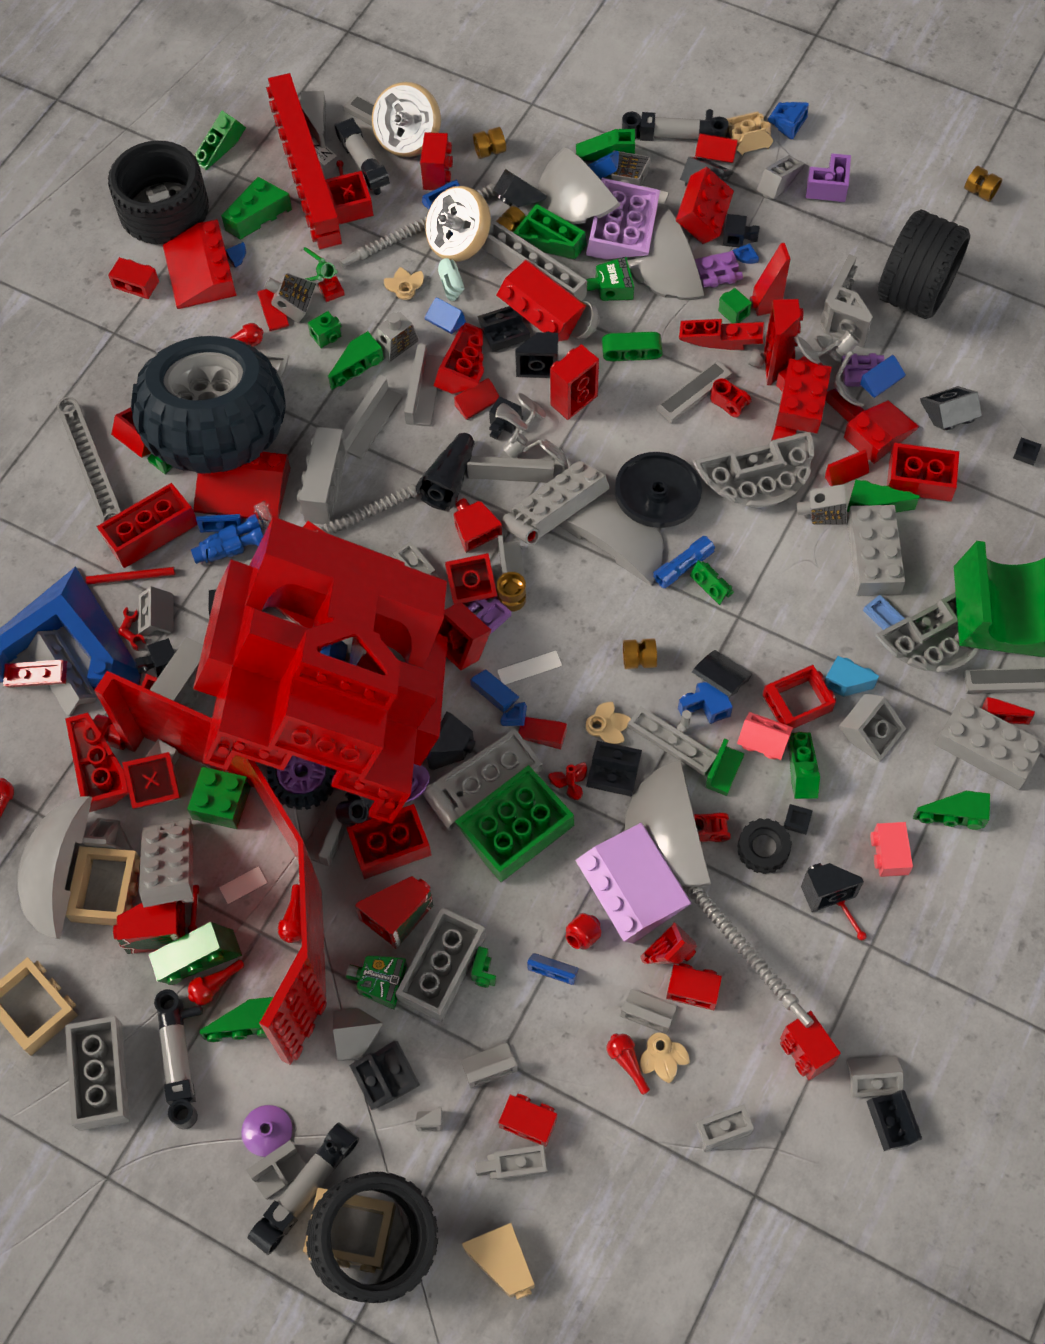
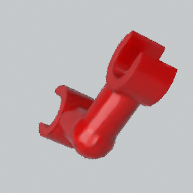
[118,607,146,651]

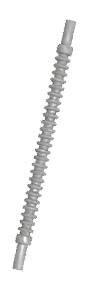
[339,183,498,267]
[243,482,432,565]
[682,886,814,1028]

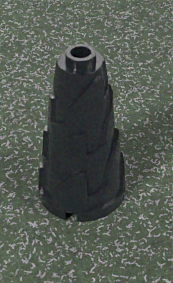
[416,433,475,510]

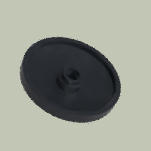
[615,452,702,528]

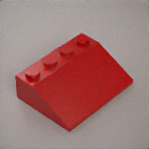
[163,219,237,309]
[193,452,291,522]

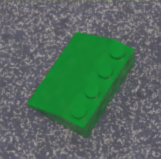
[455,765,574,882]

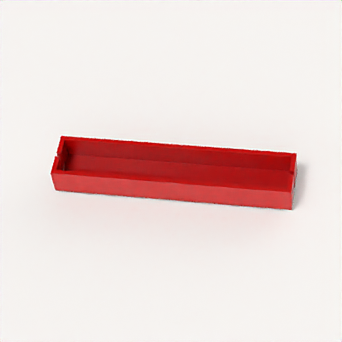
[266,73,342,250]

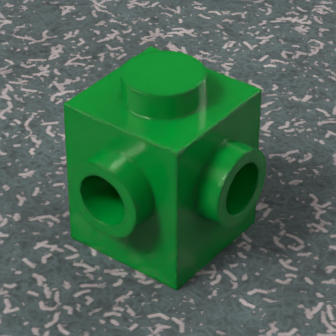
[307,311,342,348]

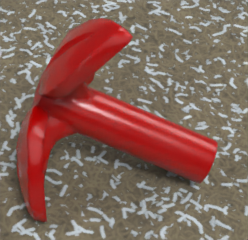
[548,762,587,800]

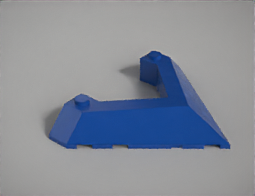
[0,566,141,690]

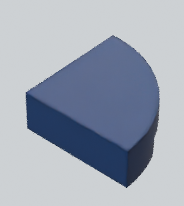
[226,242,246,268]
[732,243,759,264]
[500,702,527,726]

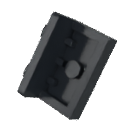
[866,1090,922,1151]

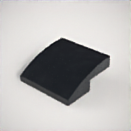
[477,306,531,352]
[692,650,752,697]
[586,741,642,797]
[349,1040,420,1110]

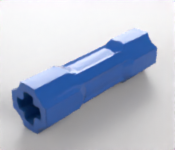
[653,536,715,589]

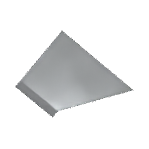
[83,818,133,851]
[333,1008,383,1061]

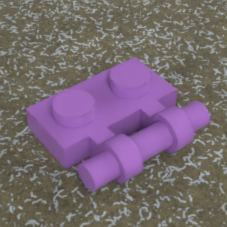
[694,251,743,288]
[841,353,884,387]
[467,598,511,634]

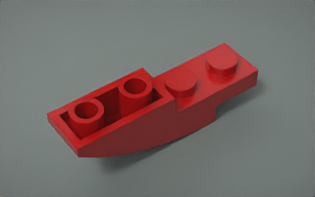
[679,319,765,350]

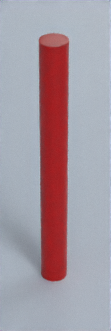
[86,567,175,585]

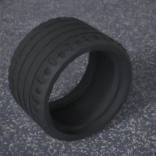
[108,140,209,244]
[877,209,971,319]
[306,1171,439,1303]

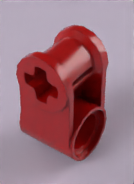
[710,378,752,418]
[694,812,731,842]

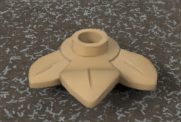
[384,267,424,300]
[586,702,631,744]
[639,1033,690,1083]

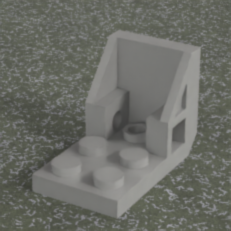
[820,254,873,348]

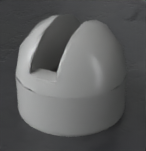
[748,349,765,367]

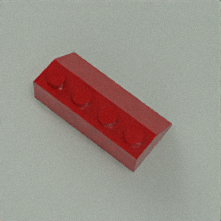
[496,260,587,341]
[764,299,804,385]
[96,482,198,569]

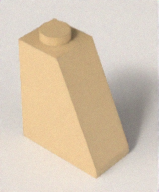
[462,1223,535,1300]

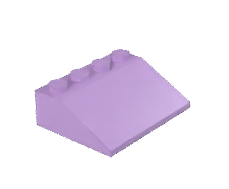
[586,178,660,259]
[575,823,692,944]

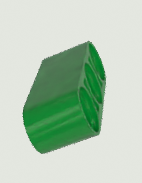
[602,332,663,361]

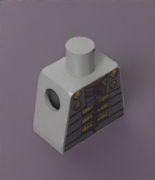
[612,151,650,186]
[264,273,317,323]
[376,312,419,363]
[797,484,847,525]

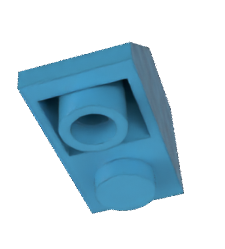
[825,656,879,697]

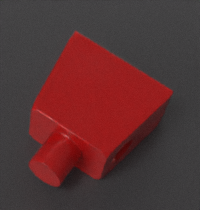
[453,498,502,553]

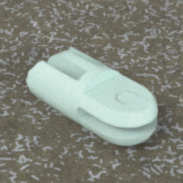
[438,258,465,301]

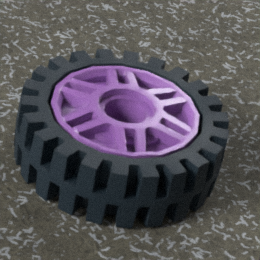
[267,755,337,810]

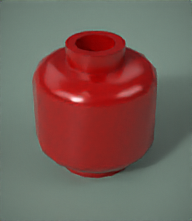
[566,913,602,950]

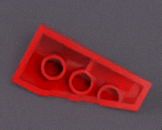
[750,243,791,316]
[433,322,484,394]
[65,712,129,812]
[640,922,697,964]

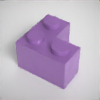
[806,153,851,202]

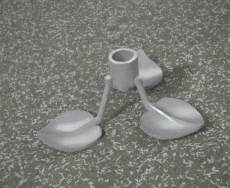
[794,330,865,407]
[495,393,568,470]

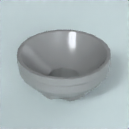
[571,301,600,339]

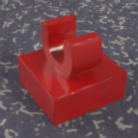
[318,276,345,302]

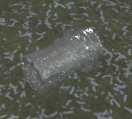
[253,501,272,530]

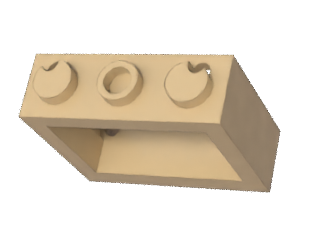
[66,846,141,926]
[0,957,78,1056]
[303,1188,396,1273]

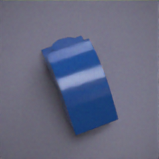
[678,682,733,724]

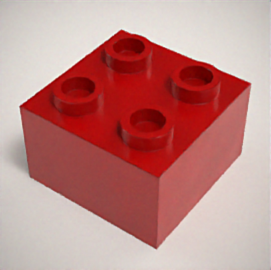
[420,132,453,190]
[325,171,374,224]
[437,602,491,671]
[122,752,181,809]
[780,1010,841,1081]

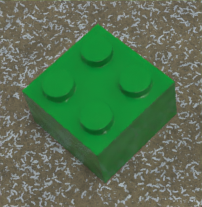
[187,767,251,829]

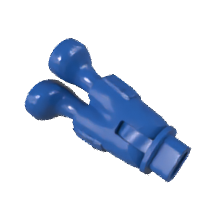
[191,514,264,564]

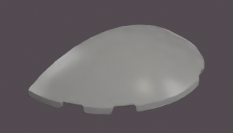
[538,147,620,224]
[627,205,704,300]
[693,432,814,507]
[559,494,664,586]
[875,593,979,672]
[625,760,711,887]
[18,796,92,939]

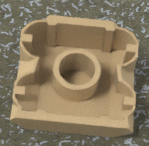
[727,111,773,156]

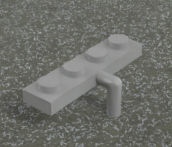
[627,706,717,776]

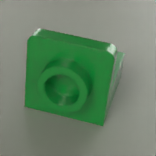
[471,946,496,988]

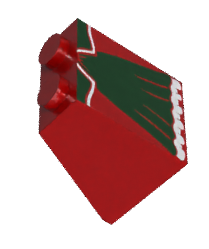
[355,876,434,949]
[113,900,186,954]

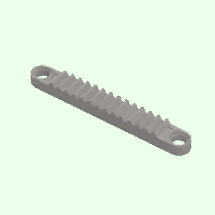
[57,397,121,523]

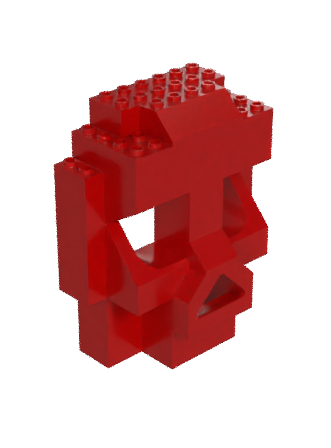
[193,516,448,824]

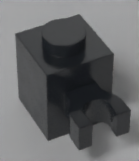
[722,214,760,248]
[489,396,523,440]
[135,638,175,678]

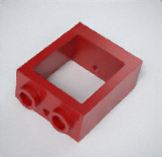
[762,665,836,729]

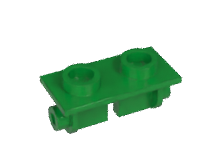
[690,560,734,605]

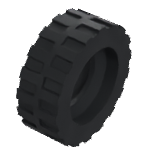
[737,818,792,874]

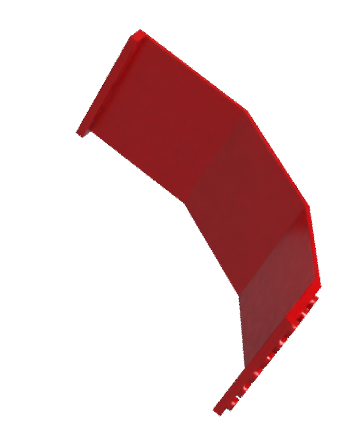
[94,671,327,1065]

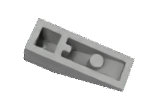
[299,91,326,148]
[757,155,805,199]

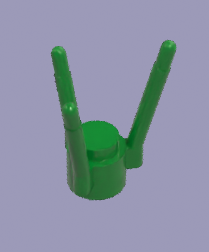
[304,247,338,281]

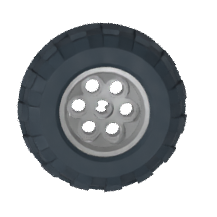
[131,336,286,473]

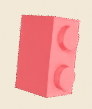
[737,712,793,760]
[871,822,913,877]

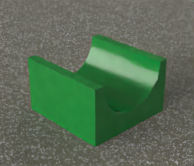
[953,541,1045,657]

